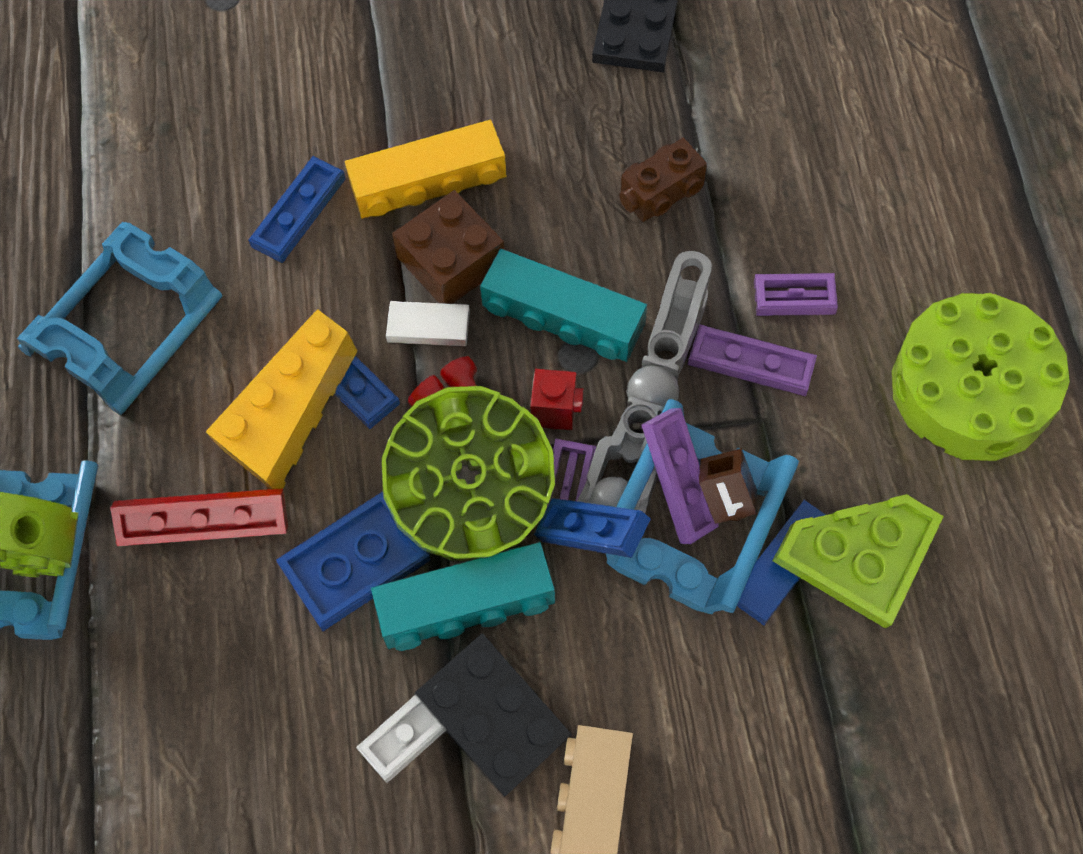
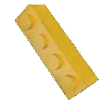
[344,119,507,219]

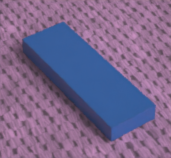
[248,156,346,263]
[335,356,400,429]
[534,498,651,558]
[737,500,826,626]

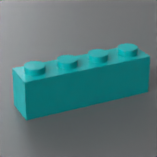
[480,248,647,362]
[371,542,555,651]

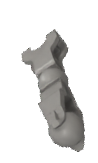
[577,251,712,513]

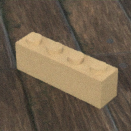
[550,725,633,854]

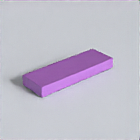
[688,324,817,396]
[641,408,719,544]

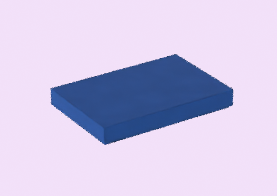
[276,491,431,631]

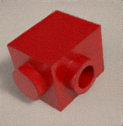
[530,369,584,430]

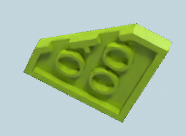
[772,494,944,628]

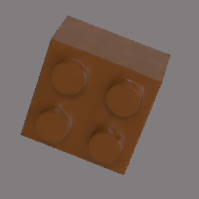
[392,190,504,304]

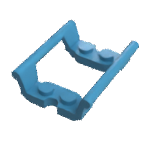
[17,222,223,415]
[606,399,799,614]
[0,460,98,640]

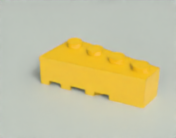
[206,309,357,489]

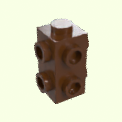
[619,137,707,222]

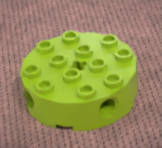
[892,293,1070,461]
[382,386,555,561]
[0,492,79,577]

